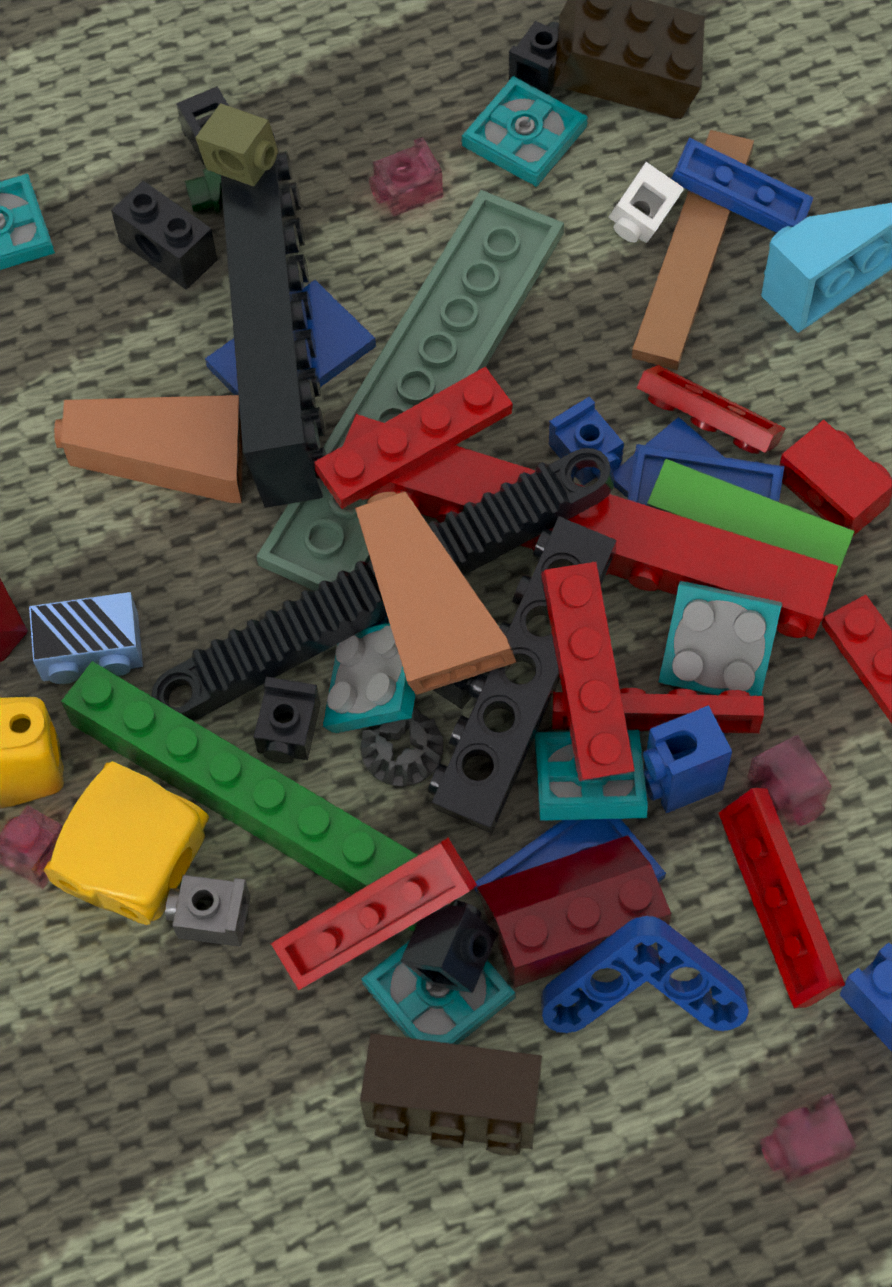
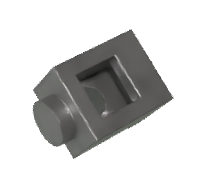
[165,875,251,947]

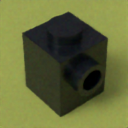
[401,900,498,993]

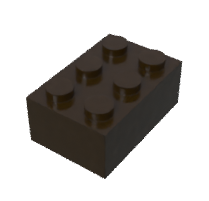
[554,0,705,119]
[360,1033,542,1156]

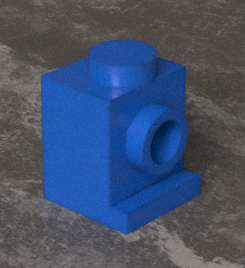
[549,397,624,486]

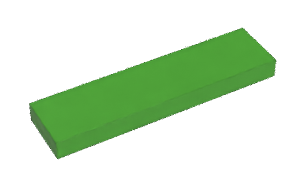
[647,459,855,581]

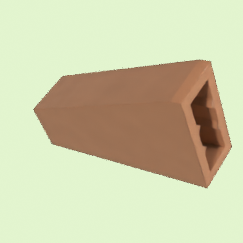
[54,395,243,503]
[355,491,516,695]

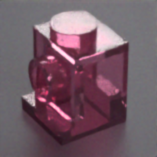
[369,137,443,217]
[747,734,832,826]
[0,805,63,889]
[760,1093,856,1183]

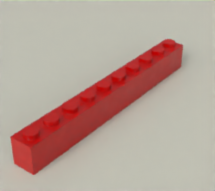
[343,414,838,639]

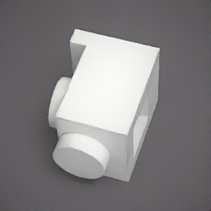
[608,162,684,243]

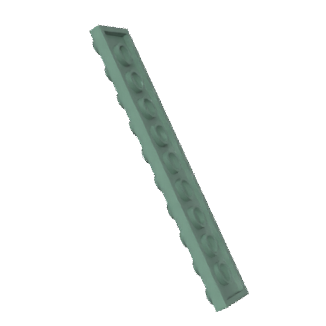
[256,190,564,591]

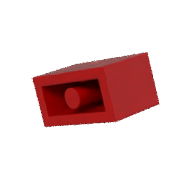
[779,420,892,536]

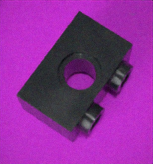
[111,181,218,290]

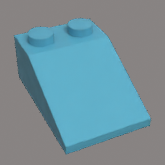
[761,203,892,333]

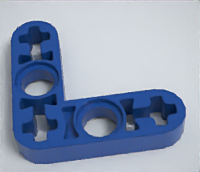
[541,916,749,1033]

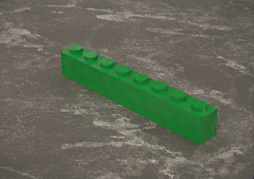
[61,661,418,932]

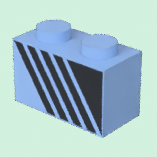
[29,592,143,684]

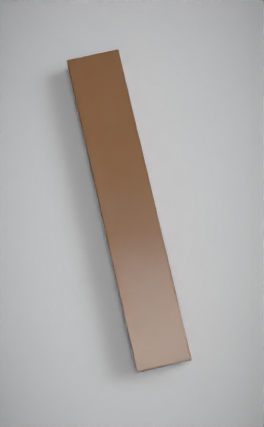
[632,130,754,370]

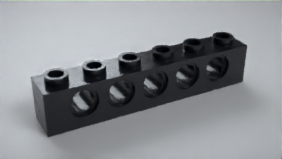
[428,517,617,834]

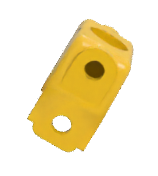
[0,697,64,808]
[44,761,209,925]

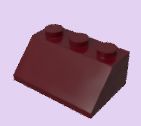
[477,835,672,988]

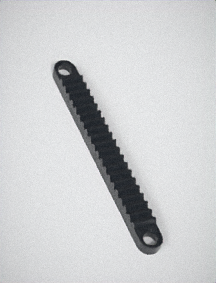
[152,448,615,721]

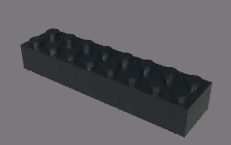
[221,133,326,508]

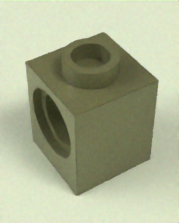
[195,103,278,186]

